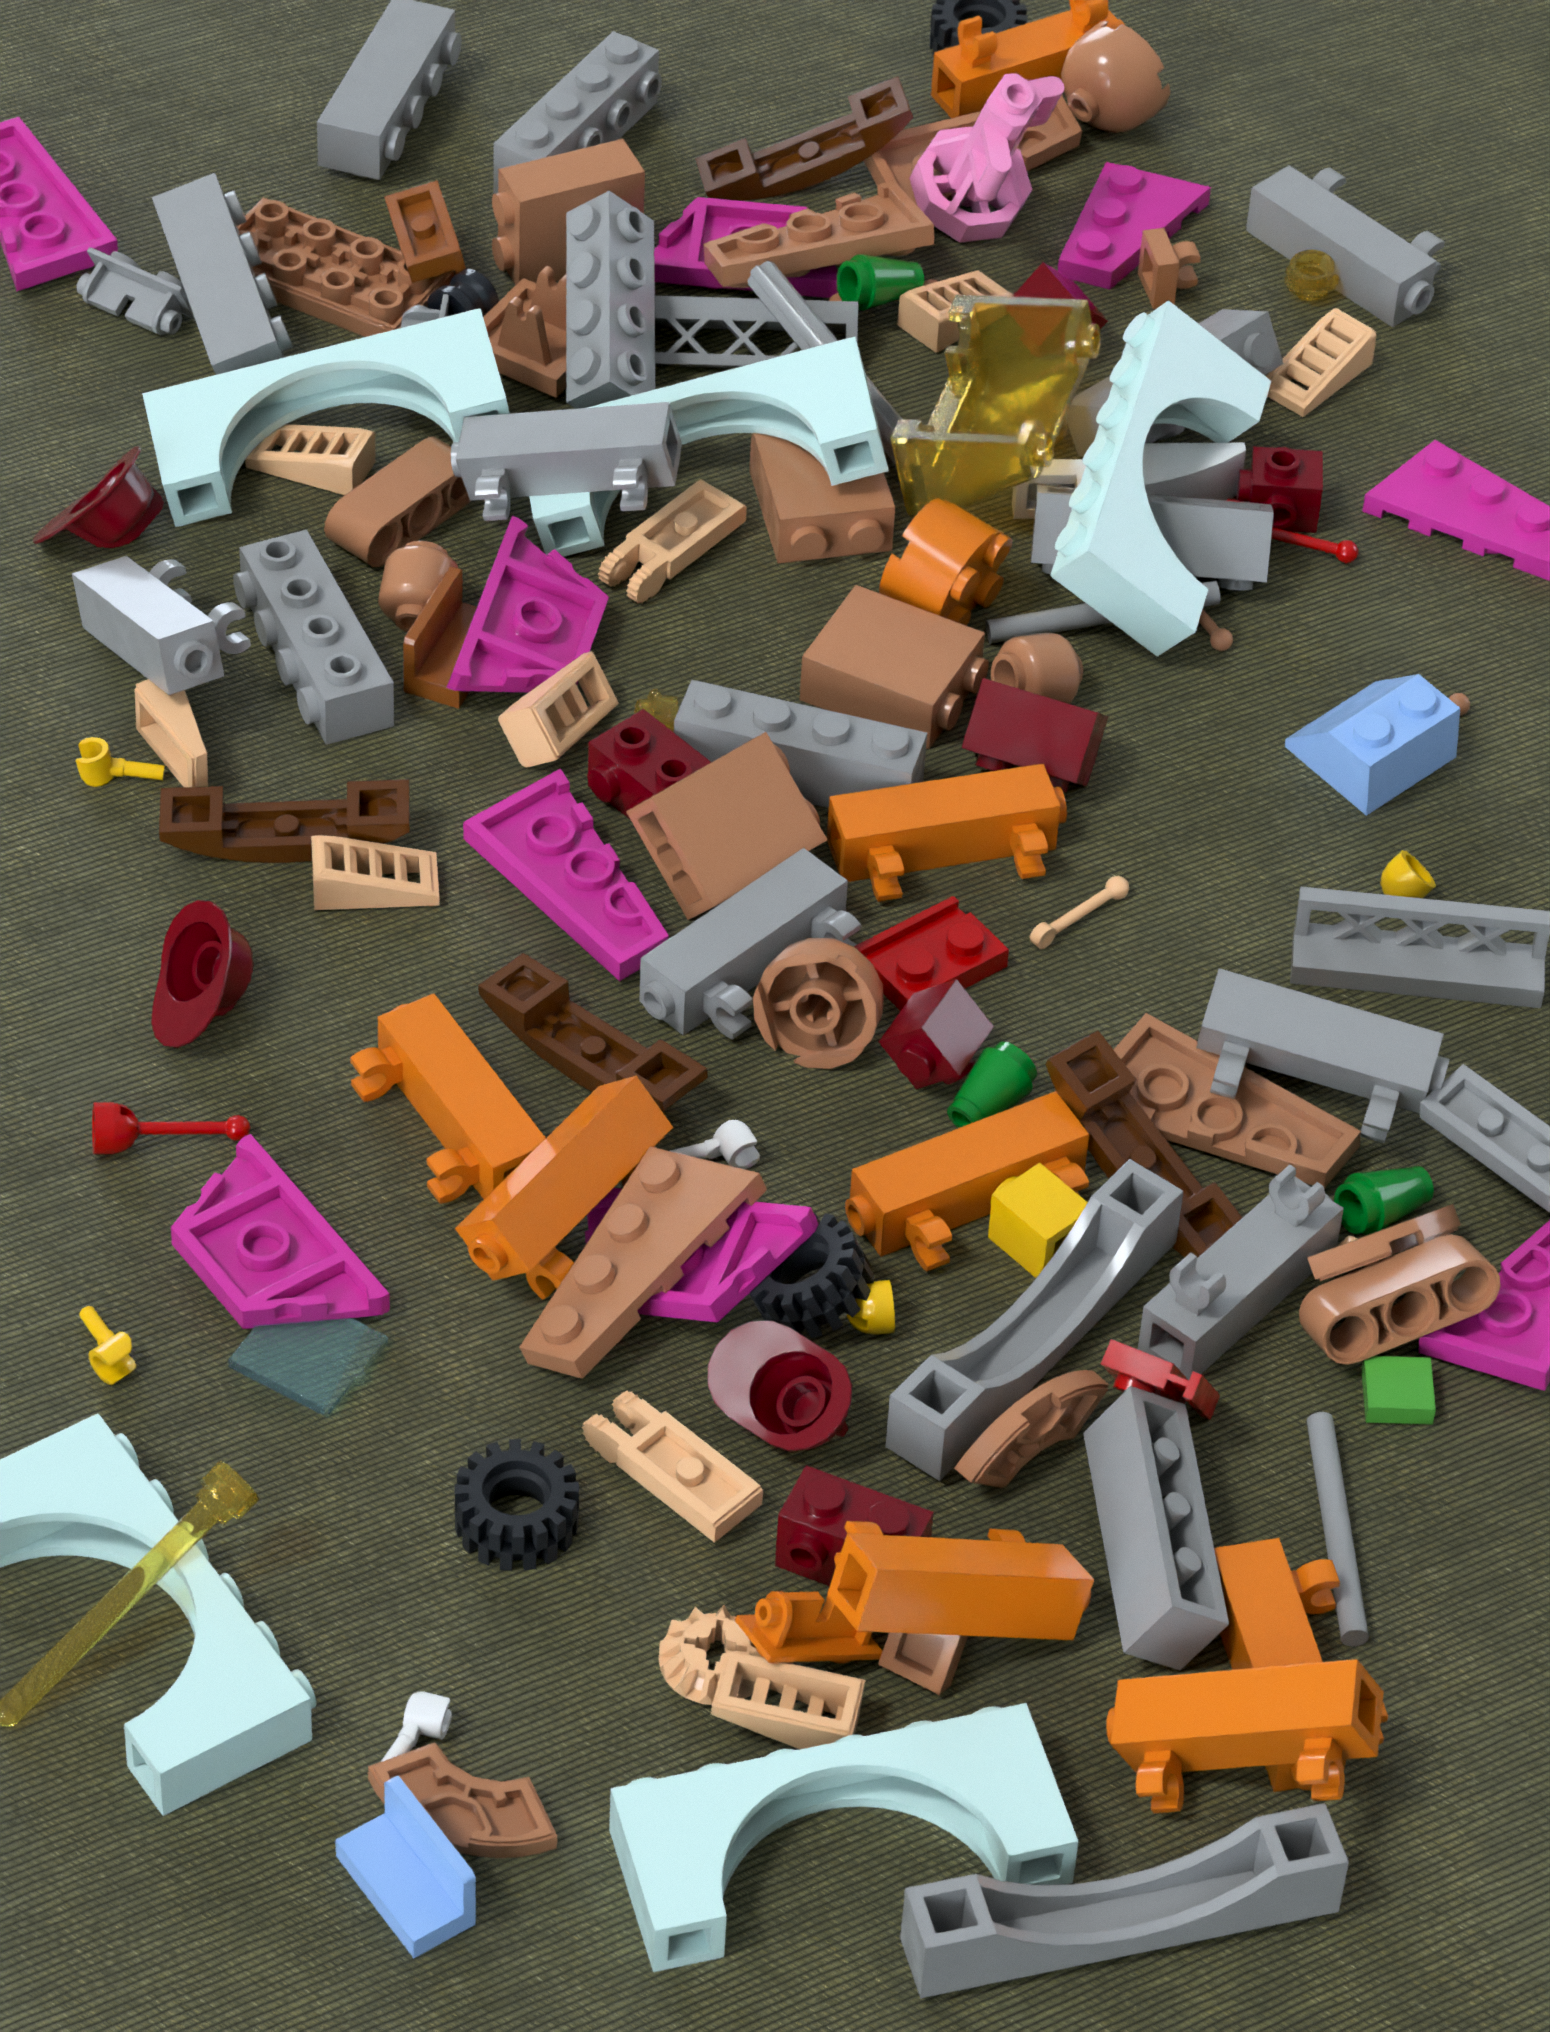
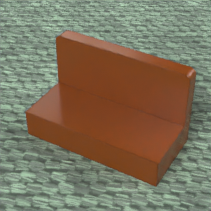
[384,180,466,283]
[403,566,477,709]

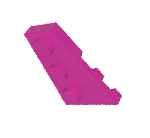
[1419,1220,1550,1391]

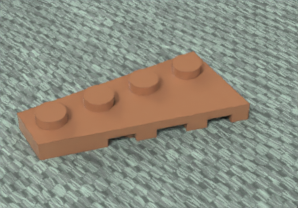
[864,95,1082,205]
[704,179,934,288]
[1114,1013,1361,1189]
[519,1146,767,1379]

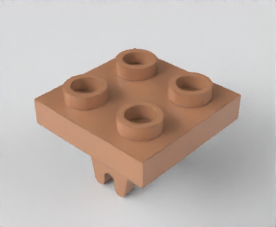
[483,266,566,398]

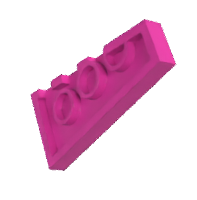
[0,117,118,291]
[1362,440,1550,581]
[463,768,669,981]

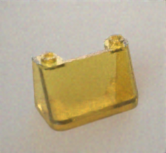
[890,295,1101,517]

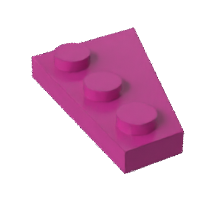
[1058,162,1211,289]

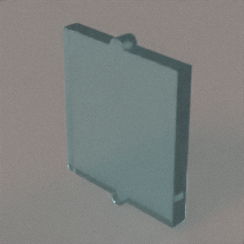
[228,1318,388,1418]

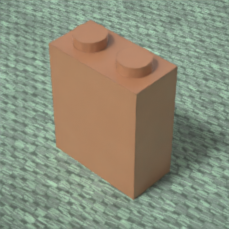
[492,139,645,285]
[749,433,895,564]
[800,585,989,749]
[626,732,827,920]

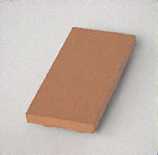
[237,197,454,337]

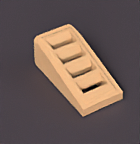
[897,270,1013,353]
[1266,308,1376,417]
[246,424,376,495]
[498,651,619,767]
[135,679,208,787]
[311,835,440,910]
[711,1650,865,1749]

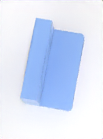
[336,1775,476,1958]

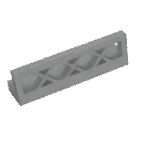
[655,296,858,368]
[1290,887,1550,1008]
[1420,1064,1550,1213]

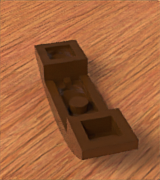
[695,76,913,201]
[159,779,410,863]
[478,953,708,1112]
[1045,1030,1242,1258]

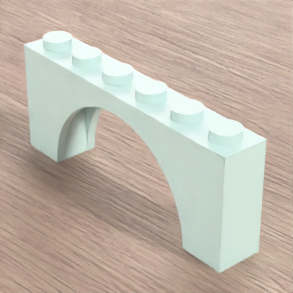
[1050,300,1271,657]
[143,308,510,527]
[529,337,889,557]
[0,1413,316,1816]
[609,1703,1078,1972]

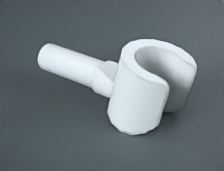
[670,1120,760,1169]
[381,1692,452,1762]

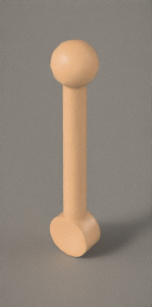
[1030,876,1130,949]

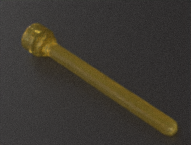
[0,1460,260,1727]

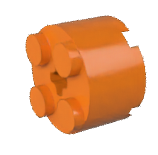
[879,498,1013,626]

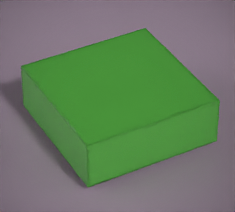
[1361,1356,1436,1425]

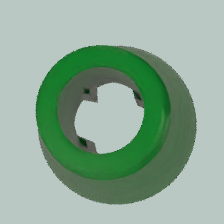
[837,254,924,311]
[947,1041,1037,1128]
[1334,1166,1434,1235]

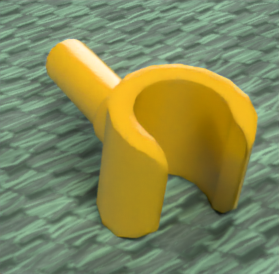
[76,737,165,787]
[79,1306,136,1385]

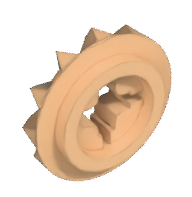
[659,1605,762,1705]

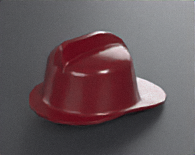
[33,446,164,548]
[151,900,254,1048]
[707,1321,853,1452]

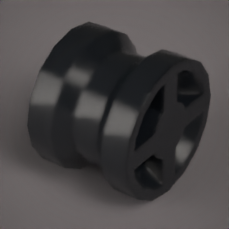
[428,269,499,317]

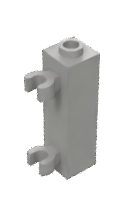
[1246,165,1445,328]
[451,402,682,521]
[72,556,251,695]
[639,848,861,1039]
[1196,968,1450,1143]
[1138,1165,1344,1380]

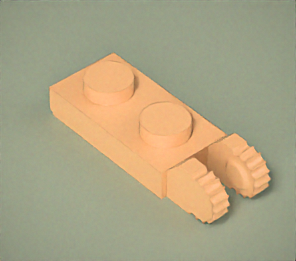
[598,479,747,604]
[581,1390,763,1543]

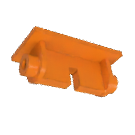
[735,1591,883,1664]

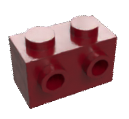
[961,678,1109,793]
[587,709,711,819]
[775,1465,934,1586]

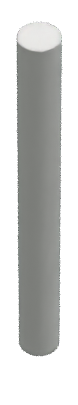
[985,581,1220,644]
[1306,1412,1369,1647]

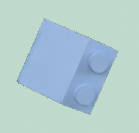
[1285,674,1460,816]

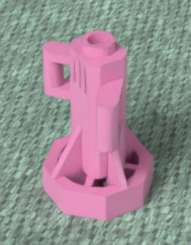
[909,73,1064,243]

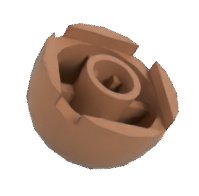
[1061,21,1170,133]
[753,938,884,1069]

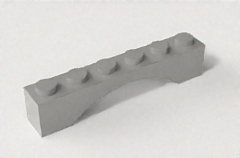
[885,1159,1183,1481]
[900,1803,1349,1998]

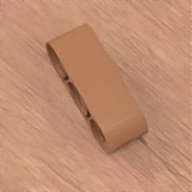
[324,437,470,567]
[1299,1234,1500,1365]

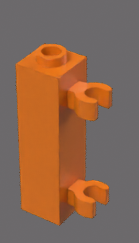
[931,0,1125,118]
[827,764,1067,902]
[350,993,546,1204]
[455,1075,673,1299]
[845,1091,1089,1271]
[827,1521,1095,1640]
[1214,1538,1388,1792]
[1106,1659,1384,1813]

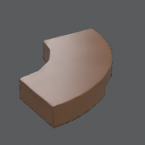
[1307,1204,1461,1281]
[955,1370,1109,1488]
[368,1742,558,1858]

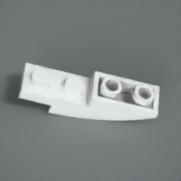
[1012,443,1246,519]

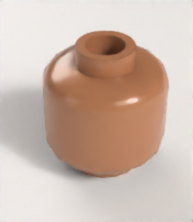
[378,541,459,632]
[991,633,1083,704]

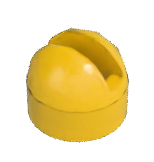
[1380,850,1436,898]
[847,1280,895,1335]

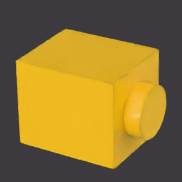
[988,1163,1088,1278]

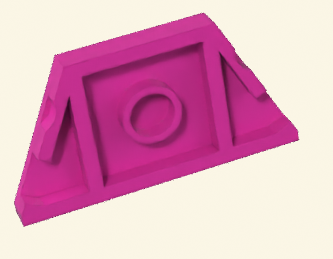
[654,197,838,298]
[447,516,609,693]
[171,1134,390,1329]
[585,1188,819,1323]

